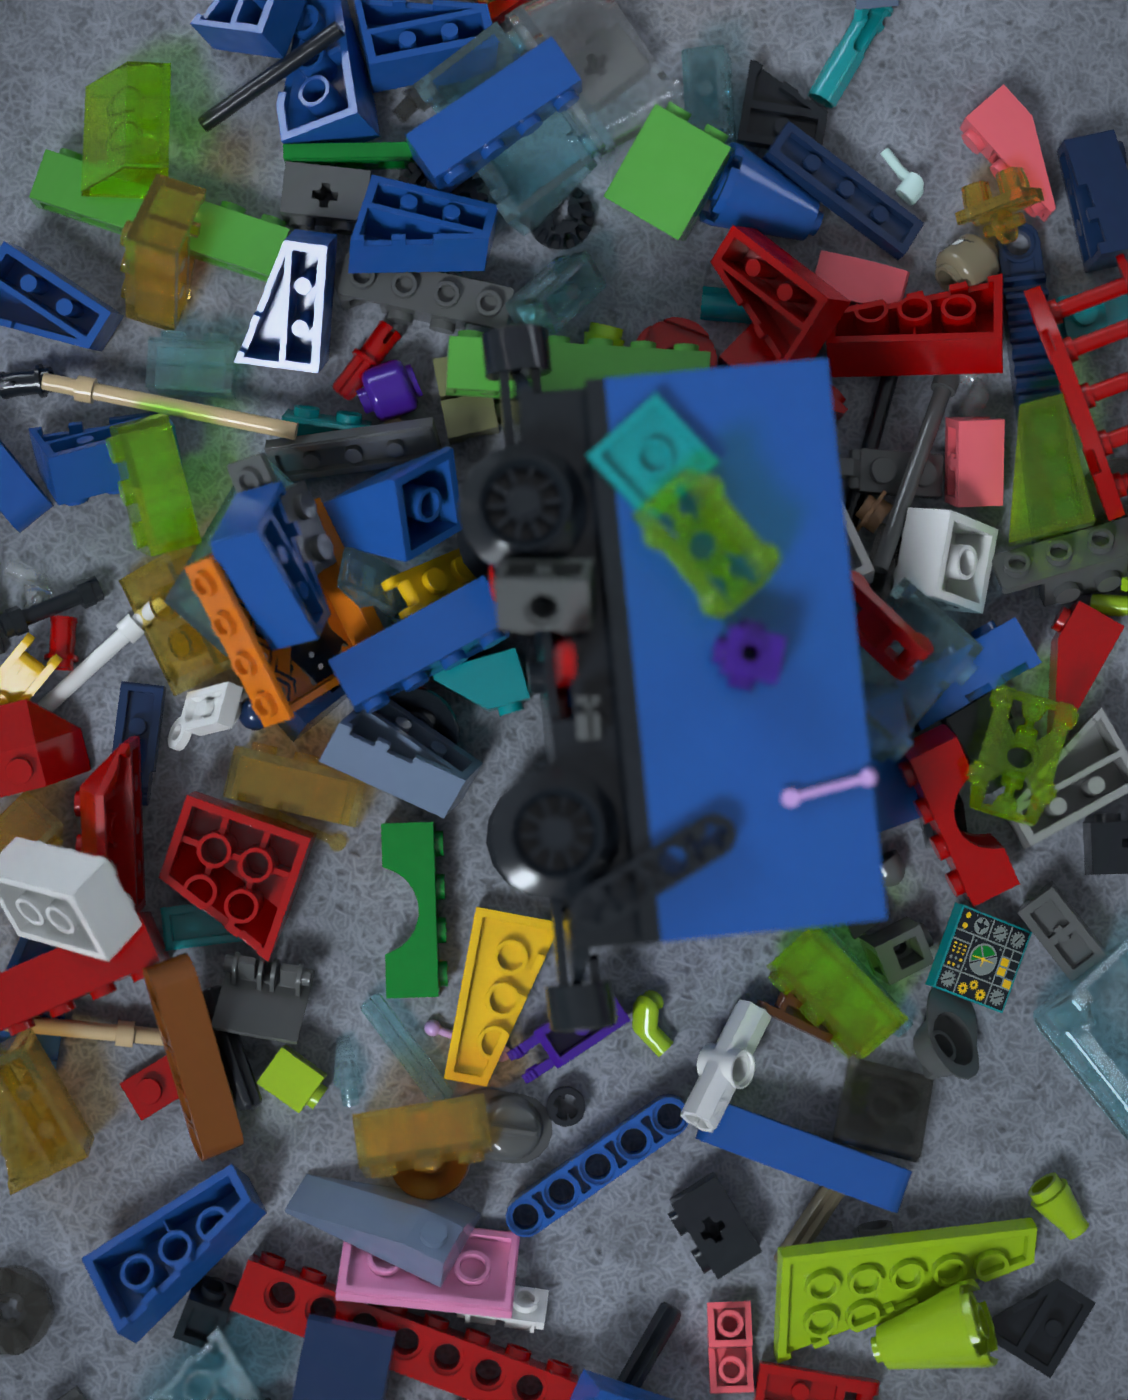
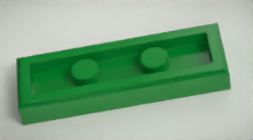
[283,142,414,170]

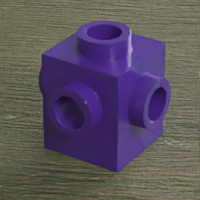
[711,620,787,691]

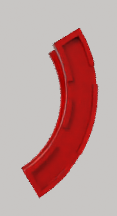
[1023,253,1128,521]

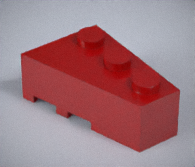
[710,225,851,363]

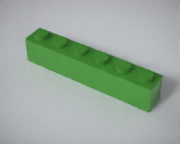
[29,148,291,282]
[445,330,710,399]

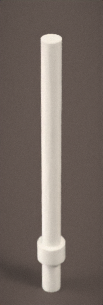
[37,593,168,712]

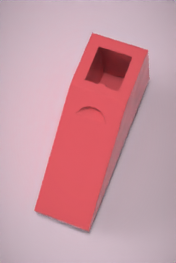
[959,84,1056,222]

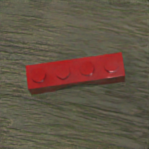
[897,723,1020,907]

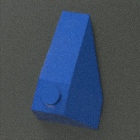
[276,0,380,144]

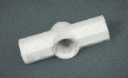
[680,1000,772,1133]

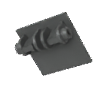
[211,952,315,1045]

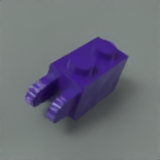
[506,997,631,1084]

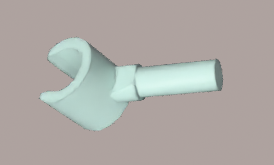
[881,148,924,206]

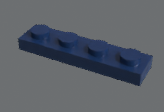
[762,121,924,261]

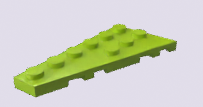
[773,1217,1037,1364]

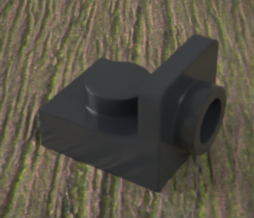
[173,1275,237,1352]

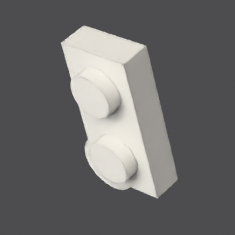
[168,681,243,751]

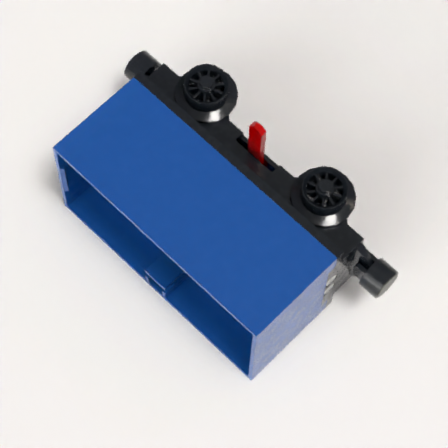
[456,324,887,1032]

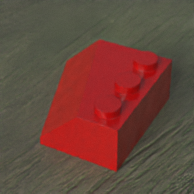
[159,791,317,962]

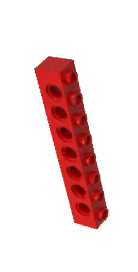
[229,1251,578,1400]

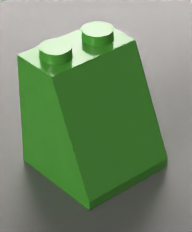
[603,101,734,241]

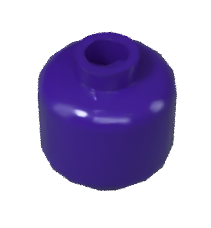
[356,359,423,422]

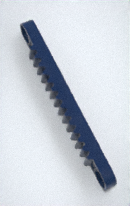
[995,221,1077,544]

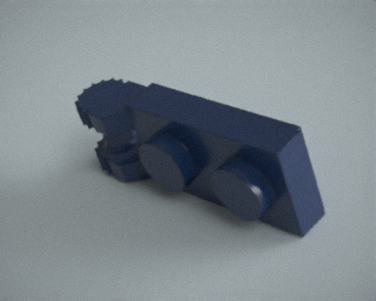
[112,681,166,806]

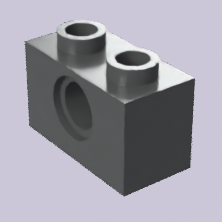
[494,558,597,634]

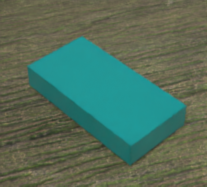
[160,904,243,951]

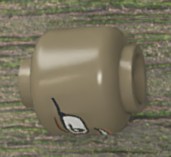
[935,234,999,291]

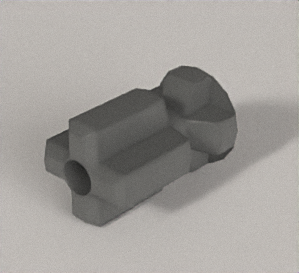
[575,695,604,741]

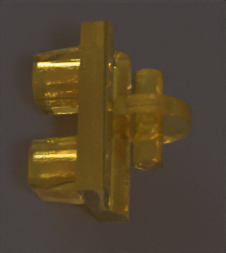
[955,167,1044,245]

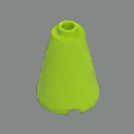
[871,1278,998,1370]

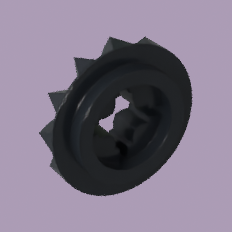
[526,181,594,250]

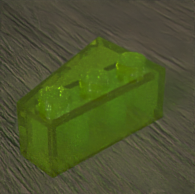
[1008,393,1095,547]

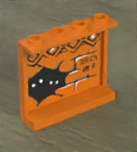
[184,497,384,728]

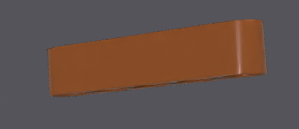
[143,952,244,1161]

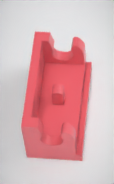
[944,416,1005,508]

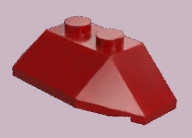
[0,698,92,798]
[74,736,146,913]

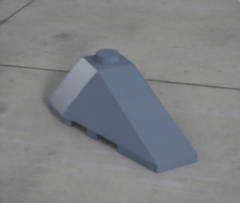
[285,1174,481,1288]

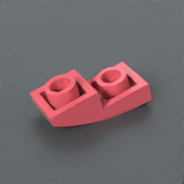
[815,250,910,304]
[707,1301,754,1394]

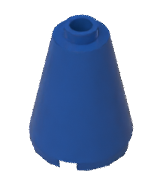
[700,142,824,241]

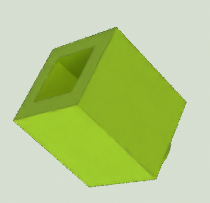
[256,1045,328,1113]

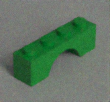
[381,822,448,999]

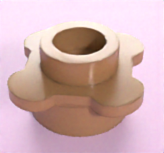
[855,490,893,533]

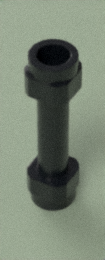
[0,576,104,639]

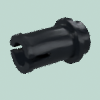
[0,363,54,400]

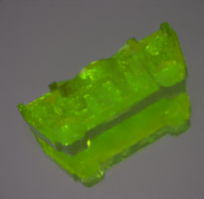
[631,469,781,623]
[967,684,1079,826]

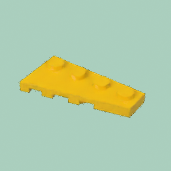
[444,907,553,1087]

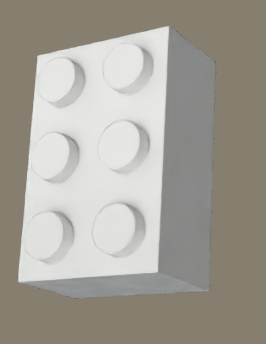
[0,837,142,962]

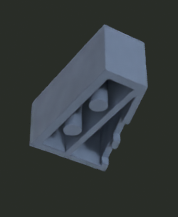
[319,698,483,818]

